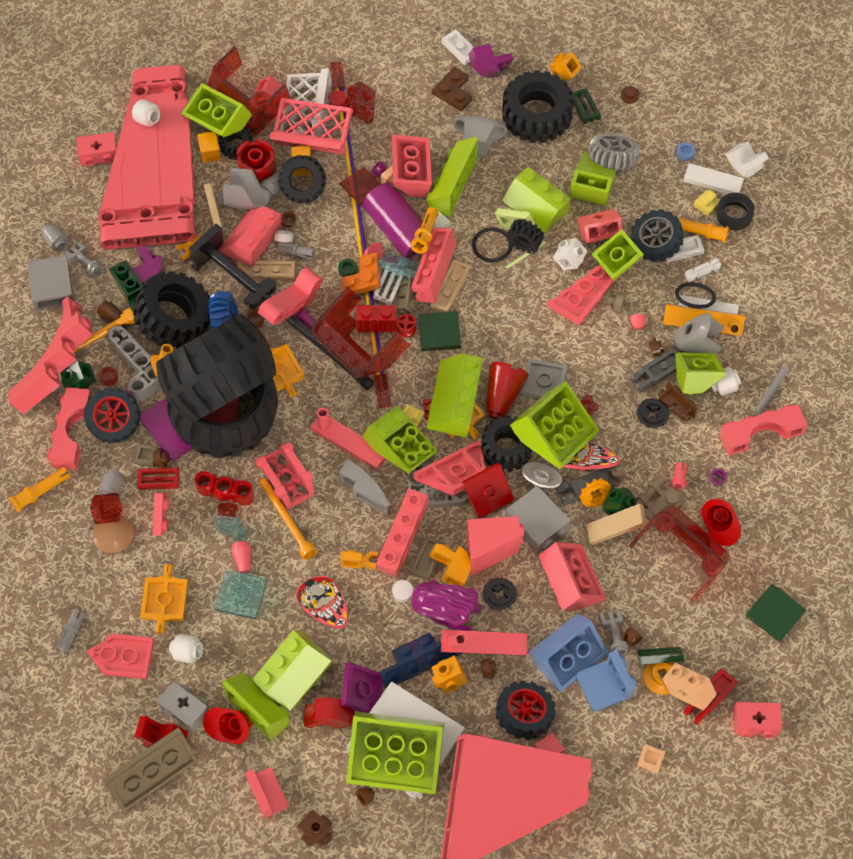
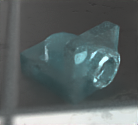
[214,516,245,543]

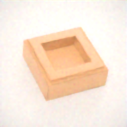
[637,744,665,774]

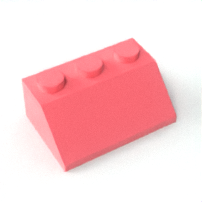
[392,134,432,198]
[218,206,281,267]
[538,542,606,611]

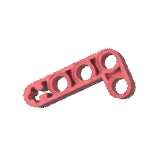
[258,267,323,325]

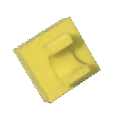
[694,190,720,216]
[403,404,425,428]

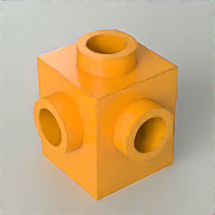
[549,52,582,80]
[431,655,469,694]

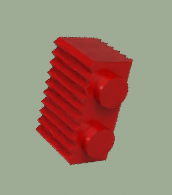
[356,305,396,333]

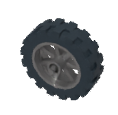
[631,209,684,262]

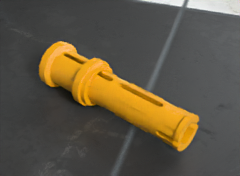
[411,207,439,254]
[678,217,729,244]
[9,467,70,513]

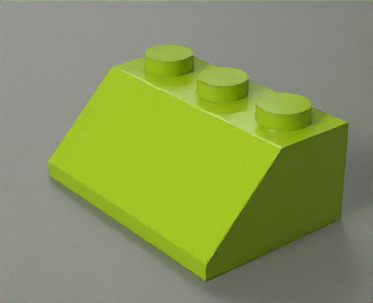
[181,83,252,137]
[502,167,571,235]
[252,630,333,711]
[222,672,290,741]

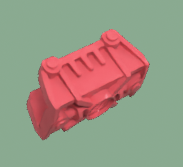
[255,442,314,510]

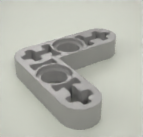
[407,462,469,508]

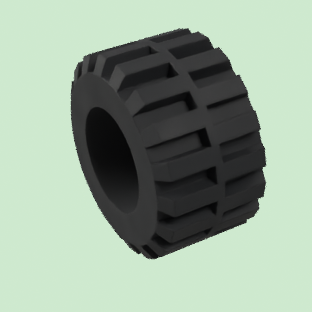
[278,155,327,204]
[481,415,532,472]

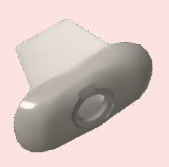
[454,115,507,157]
[217,168,270,209]
[674,313,724,354]

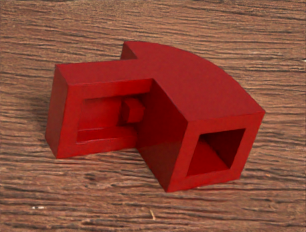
[304,698,355,729]
[134,716,188,748]

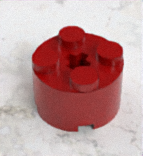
[237,139,276,185]

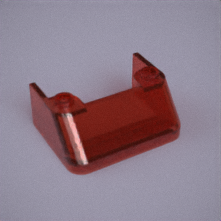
[207,46,291,136]
[311,287,410,378]
[629,505,730,603]

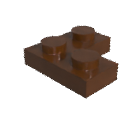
[432,67,472,112]

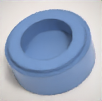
[676,142,695,161]

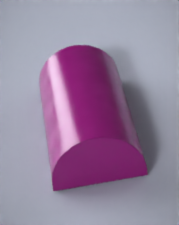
[363,183,423,260]

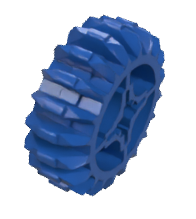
[208,291,239,329]

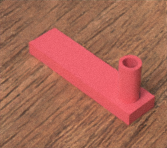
[310,407,386,471]
[441,630,527,656]

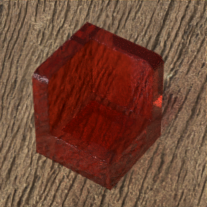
[90,493,123,524]

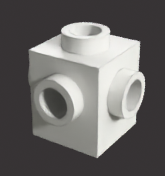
[553,238,587,270]

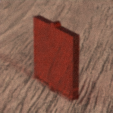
[340,167,381,206]

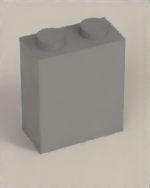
[28,255,74,311]
[505,486,570,553]

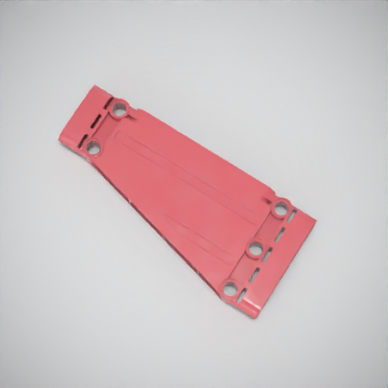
[98,65,195,250]

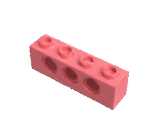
[376,488,429,578]

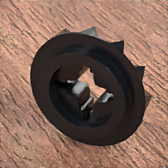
[637,398,670,429]
[483,578,517,611]

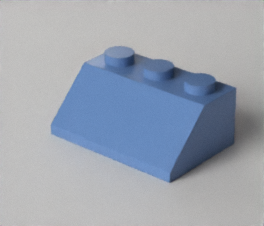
[529,614,609,692]

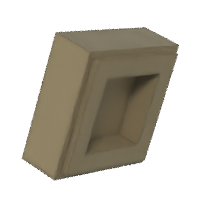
[133,444,159,468]

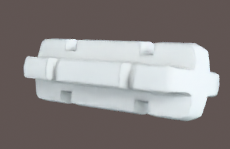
[684,258,721,282]

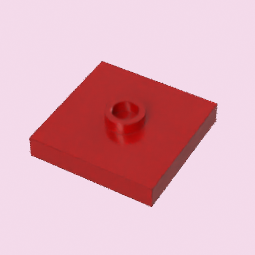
[462,462,515,519]

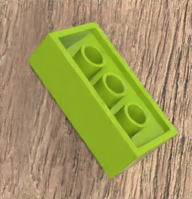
[426,136,478,218]
[426,353,483,437]

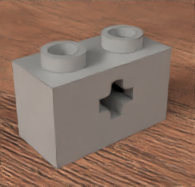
[157,681,208,733]

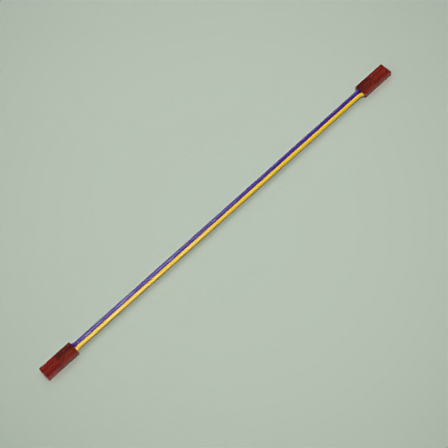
[330,61,392,408]

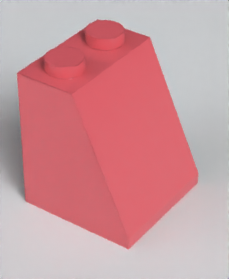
[467,516,524,575]

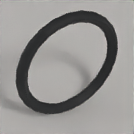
[472,227,513,263]
[675,282,716,309]

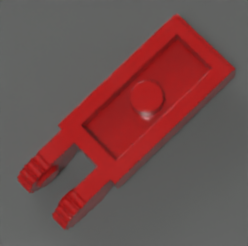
[683,668,738,725]

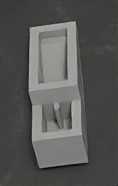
[339,460,390,516]

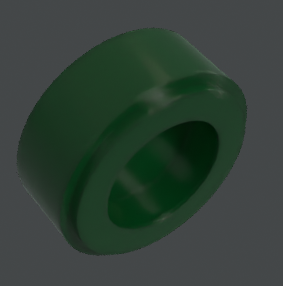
[338,259,358,277]

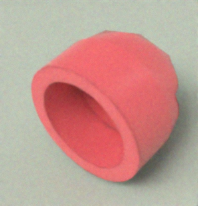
[630,314,646,330]

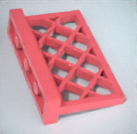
[269,98,353,155]

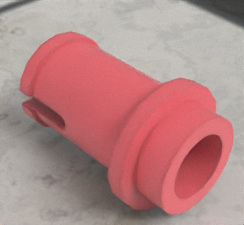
[671,462,688,490]

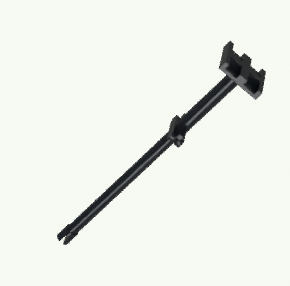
[189,223,374,390]

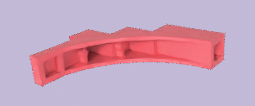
[8,296,93,414]

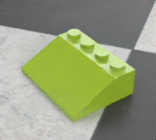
[510,381,600,469]
[346,712,445,795]

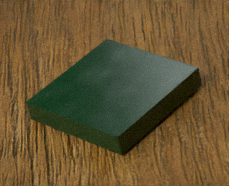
[419,311,461,351]
[745,584,806,643]

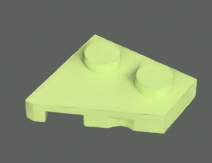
[495,208,535,230]

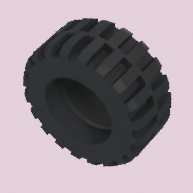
[502,70,574,143]
[133,271,211,349]

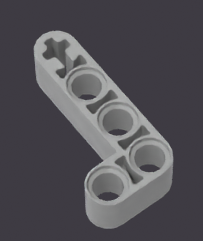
[108,326,162,401]

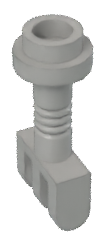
[64,241,102,275]
[599,609,628,656]

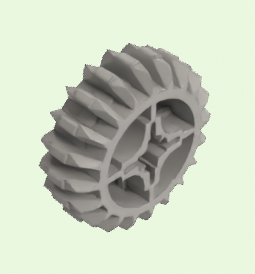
[588,133,639,171]

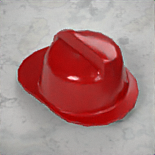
[701,498,741,546]
[203,707,254,744]

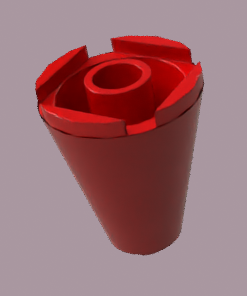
[486,361,529,420]

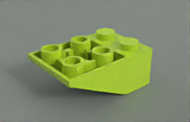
[569,151,618,206]
[362,405,437,473]

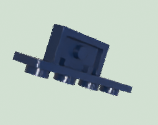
[380,633,463,688]

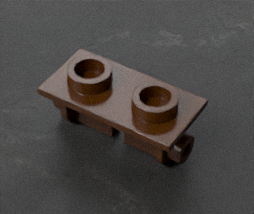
[658,382,698,422]

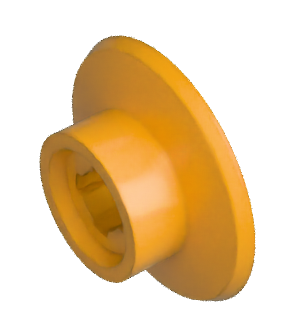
[643,662,674,695]

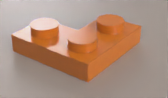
[342,252,381,298]

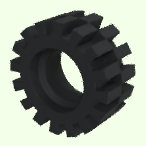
[219,126,253,160]
[506,219,544,254]

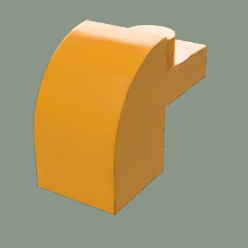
[428,543,471,586]

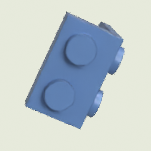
[576,650,637,712]

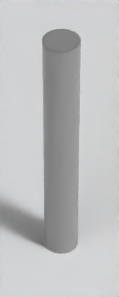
[754,366,789,415]

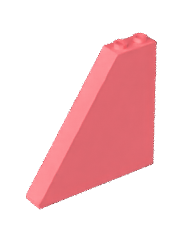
[441,734,593,859]

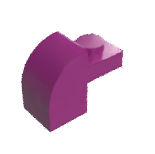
[468,43,514,78]
[133,245,165,285]

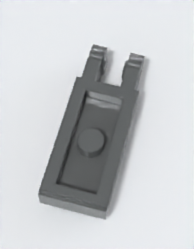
[630,348,678,392]
[555,468,616,505]

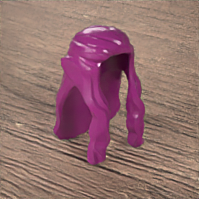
[411,579,483,631]

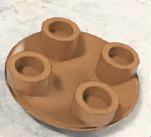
[93,515,135,555]

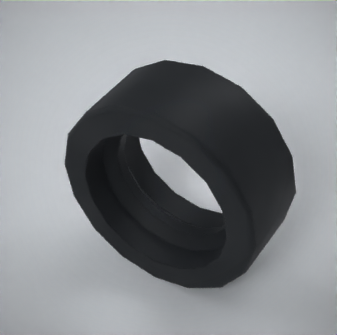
[716,192,754,231]

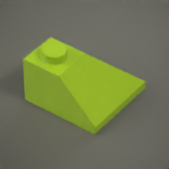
[592,229,644,280]
[675,353,726,395]

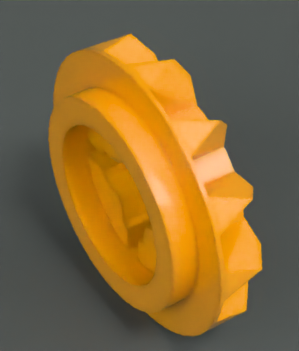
[579,478,611,508]

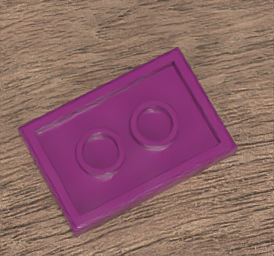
[139,398,193,462]

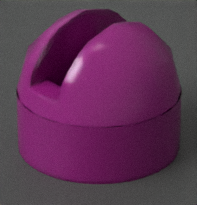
[371,161,387,177]
[710,468,727,486]

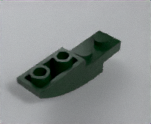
[109,260,143,311]

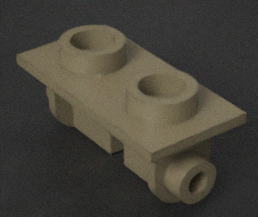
[397,275,418,318]

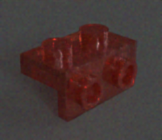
[345,81,376,124]

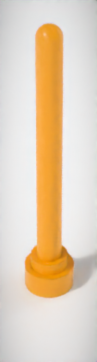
[75,307,135,353]
[260,478,318,560]

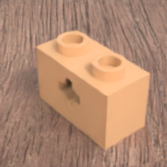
[662,663,717,710]

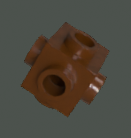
[297,809,333,849]

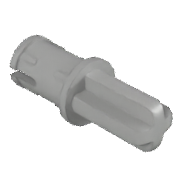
[277,242,316,261]
[56,609,85,652]

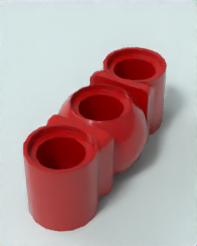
[194,471,254,506]

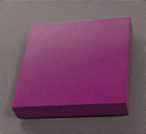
[341,662,383,713]

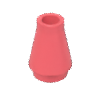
[231,541,251,574]

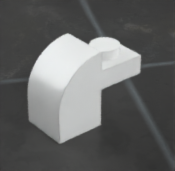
[725,142,769,177]

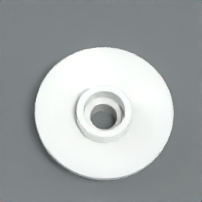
[522,462,562,488]

